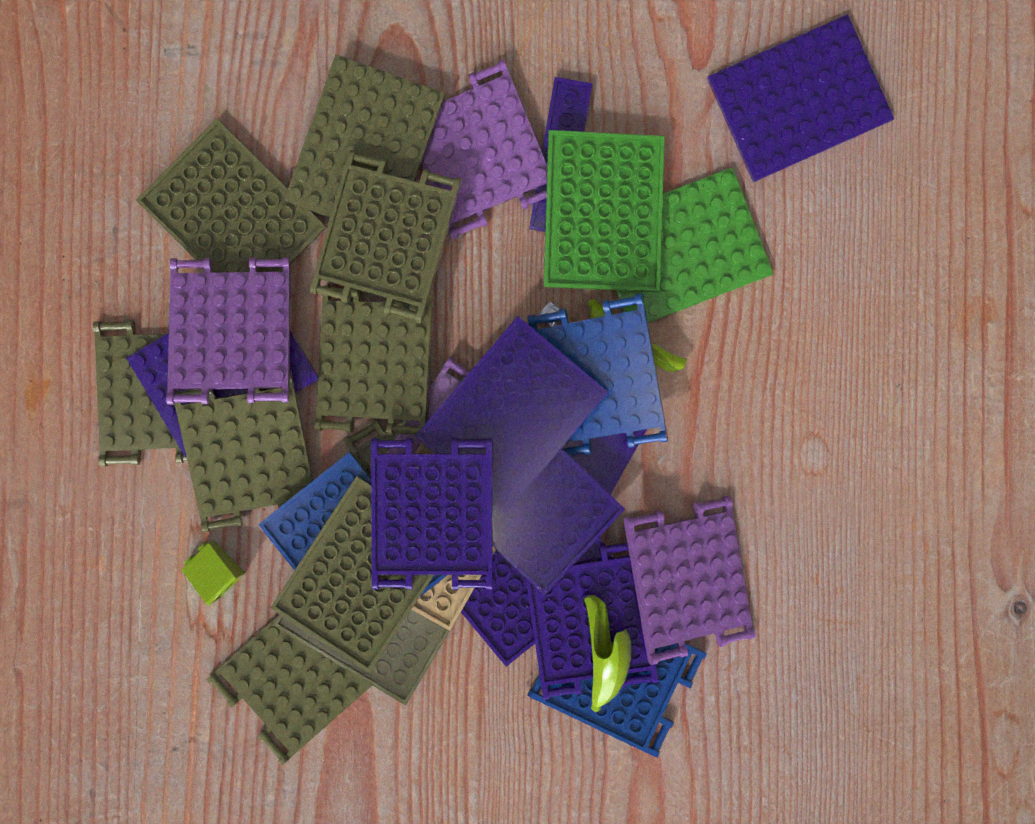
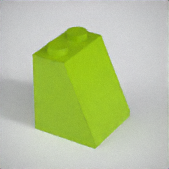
[181,541,245,606]

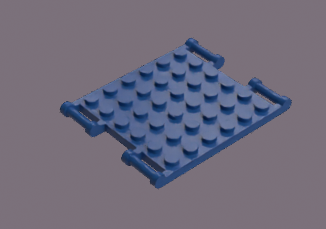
[527,293,668,455]
[527,642,707,758]

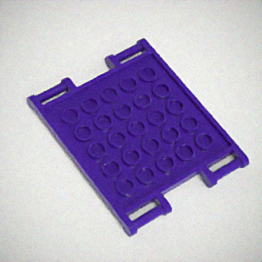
[371,438,493,590]
[526,543,658,700]

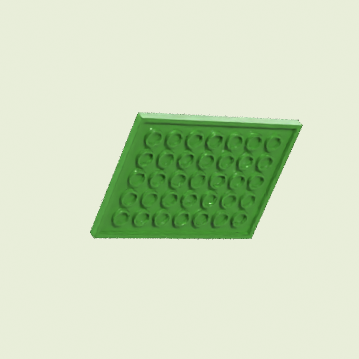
[543,130,665,292]
[615,167,773,323]

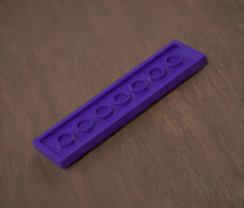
[529,77,592,232]

